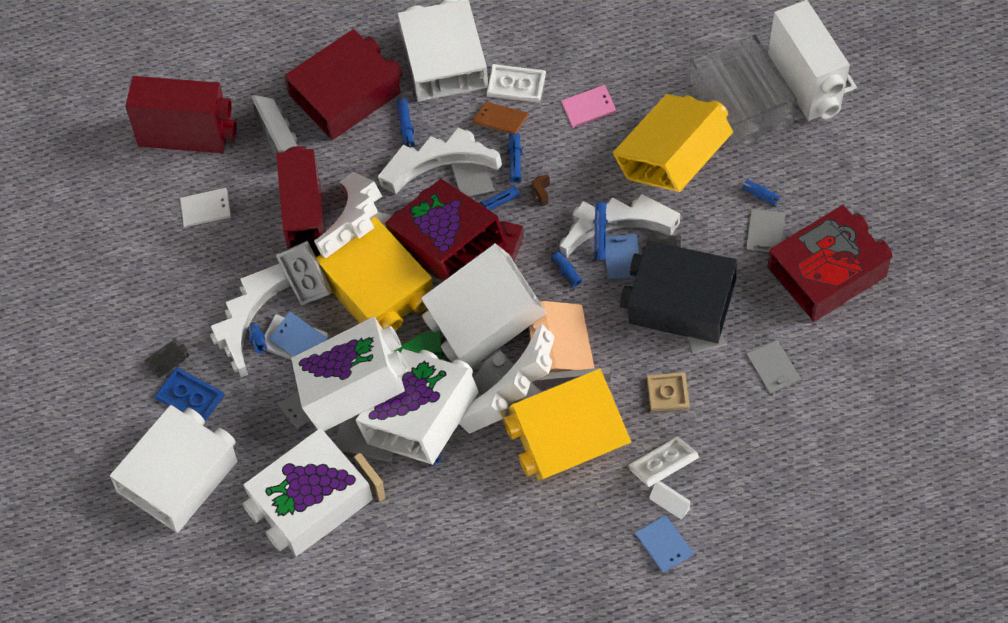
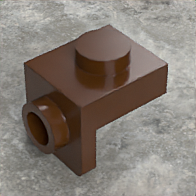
[531,174,550,206]

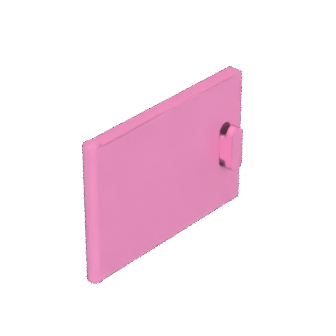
[561,85,617,128]

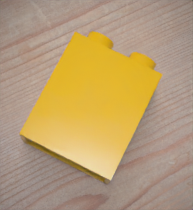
[613,94,733,192]
[316,216,433,331]
[503,368,631,481]

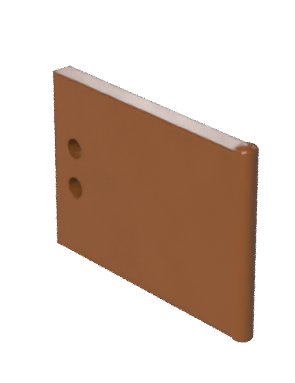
[472,102,529,135]

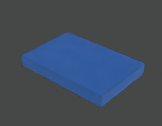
[154,367,225,422]

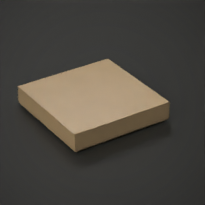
[646,372,690,413]
[354,453,385,502]

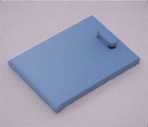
[605,234,639,280]
[270,312,327,357]
[634,515,694,573]

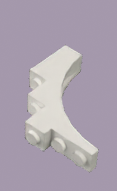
[378,127,502,194]
[314,172,382,258]
[559,194,680,258]
[210,263,291,377]
[459,324,555,434]

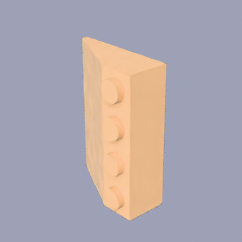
[528,301,594,372]

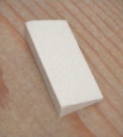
[649,481,690,519]

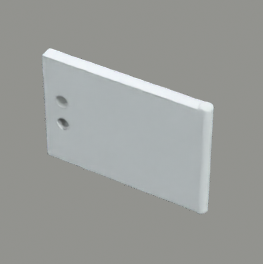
[180,188,231,227]

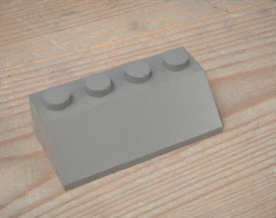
[251,95,301,156]
[474,350,541,417]

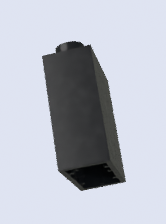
[620,241,737,344]

